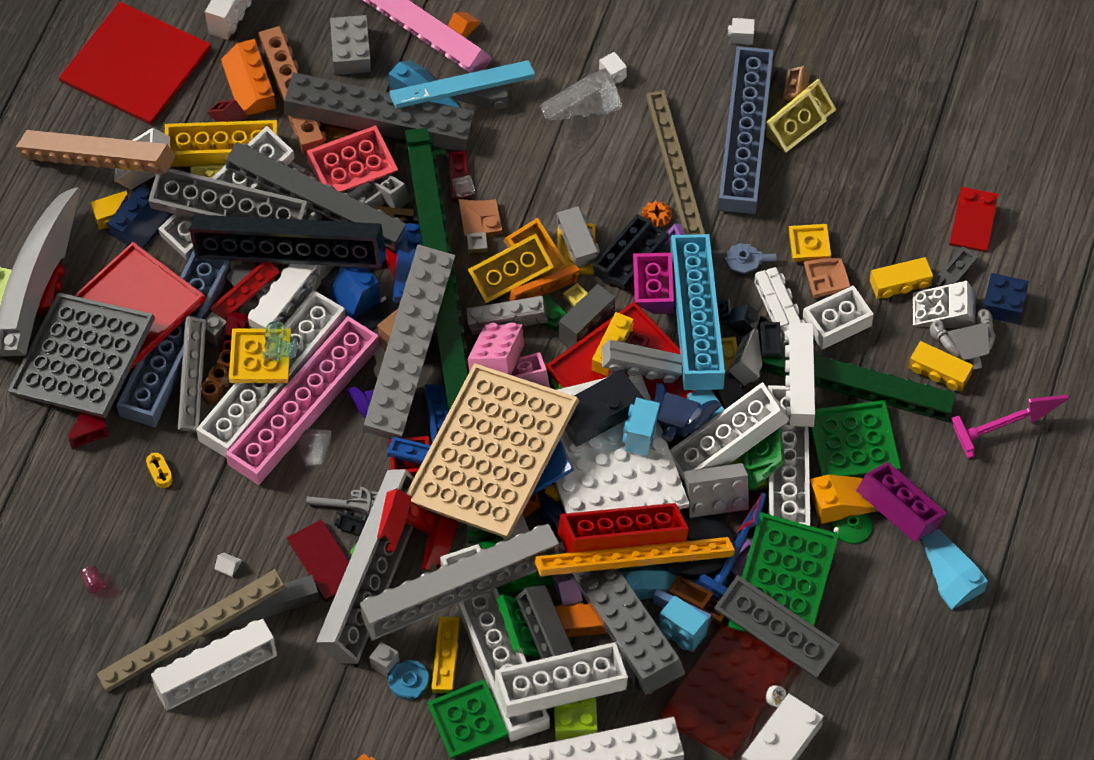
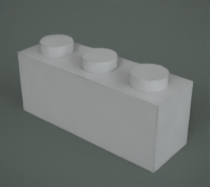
[557,206,600,268]

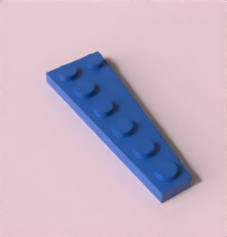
[393,223,422,303]

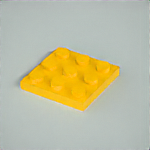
[229,329,291,383]

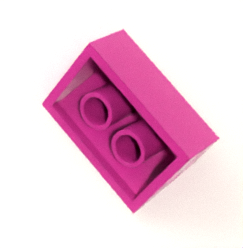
[633,253,674,314]

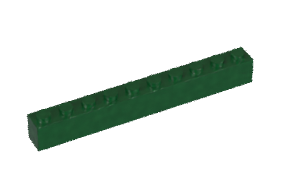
[760,346,956,422]

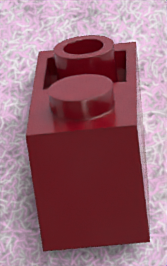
[219,311,250,352]

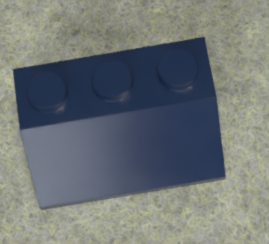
[107,184,173,249]

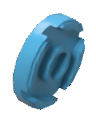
[388,660,430,700]

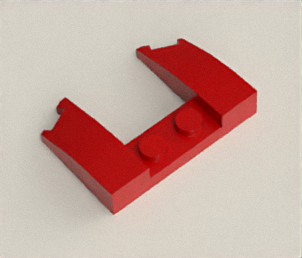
[377,488,458,571]

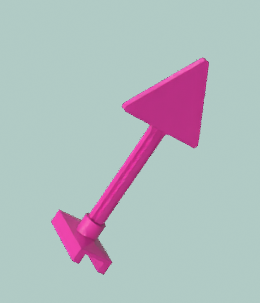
[952,395,1069,459]

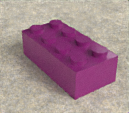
[856,461,947,542]

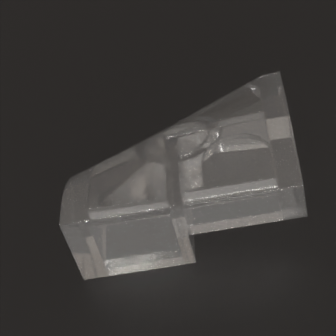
[297,429,332,472]

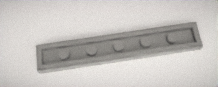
[178,316,206,433]

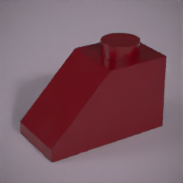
[207,99,248,122]
[68,413,109,449]

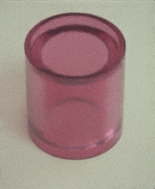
[80,566,104,593]

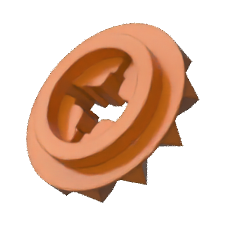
[642,200,672,228]

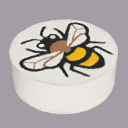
[766,685,786,707]

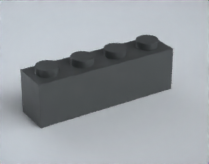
[516,585,574,659]

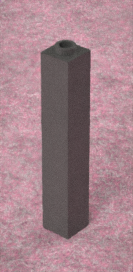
[195,575,319,637]

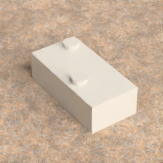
[742,694,823,760]

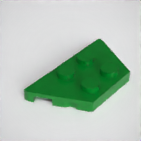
[744,428,785,490]

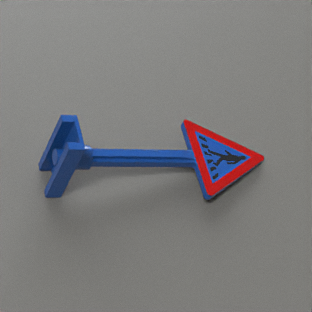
[695,492,766,600]

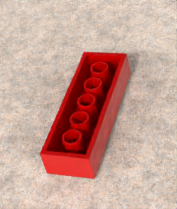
[558,503,689,553]

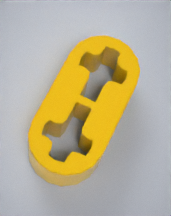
[146,453,173,488]

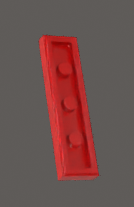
[210,262,281,321]

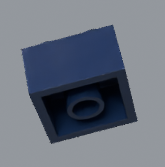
[983,273,1029,325]

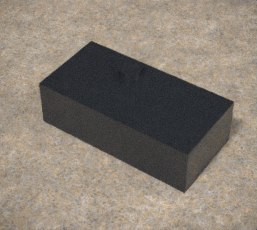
[565,370,644,447]

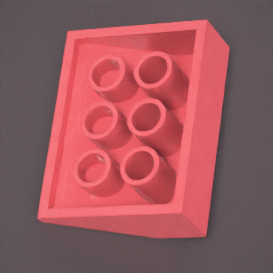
[307,126,398,193]

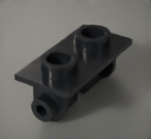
[334,510,368,535]

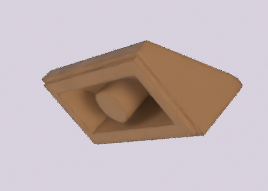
[783,66,810,101]

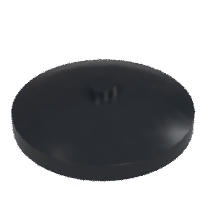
[660,510,734,579]

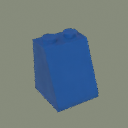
[328,266,381,321]

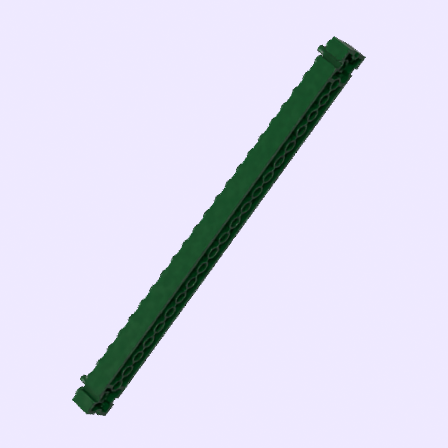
[405,128,492,543]

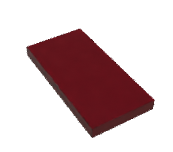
[287,519,349,602]

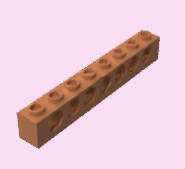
[259,26,326,155]

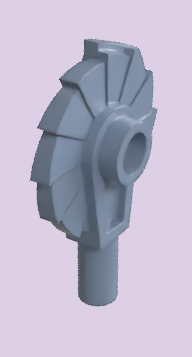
[724,243,776,274]

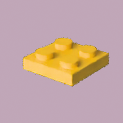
[789,224,831,262]

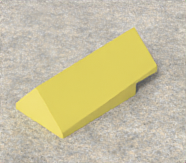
[766,79,837,153]

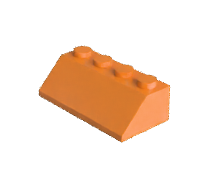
[221,39,276,116]

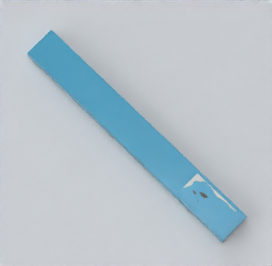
[390,60,535,109]

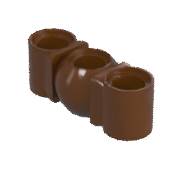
[201,350,231,405]

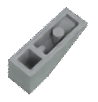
[728,328,762,386]

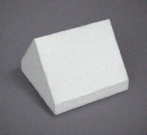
[214,553,242,578]

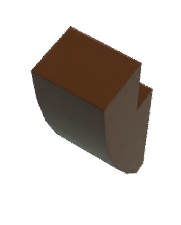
[668,575,728,629]

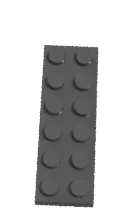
[714,575,840,679]

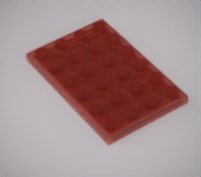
[660,621,795,760]

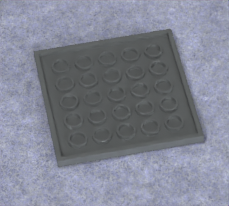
[8,292,156,418]

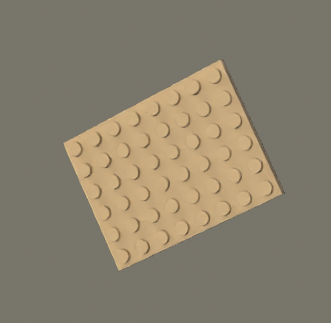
[406,363,579,539]

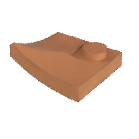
[459,199,502,240]
[804,258,851,298]

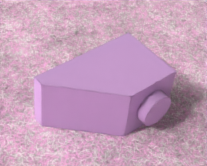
[552,573,583,606]

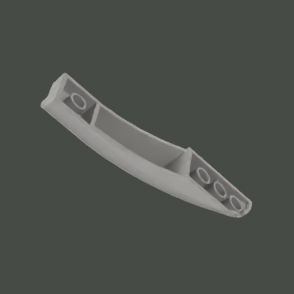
[0,188,80,356]

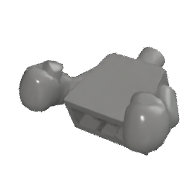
[929,309,996,370]

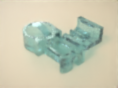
[262,321,298,361]

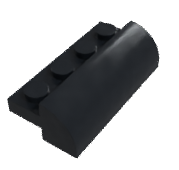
[592,214,669,289]

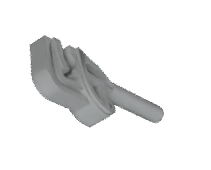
[306,486,378,516]

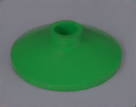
[832,514,872,544]

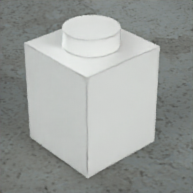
[728,18,754,45]
[599,52,627,86]

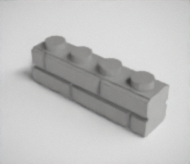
[467,296,548,335]
[602,339,682,383]

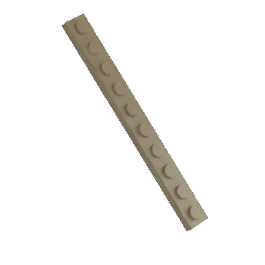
[646,90,705,235]
[97,569,286,693]

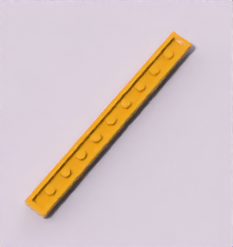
[535,537,735,576]

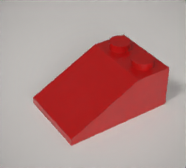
[949,187,998,252]

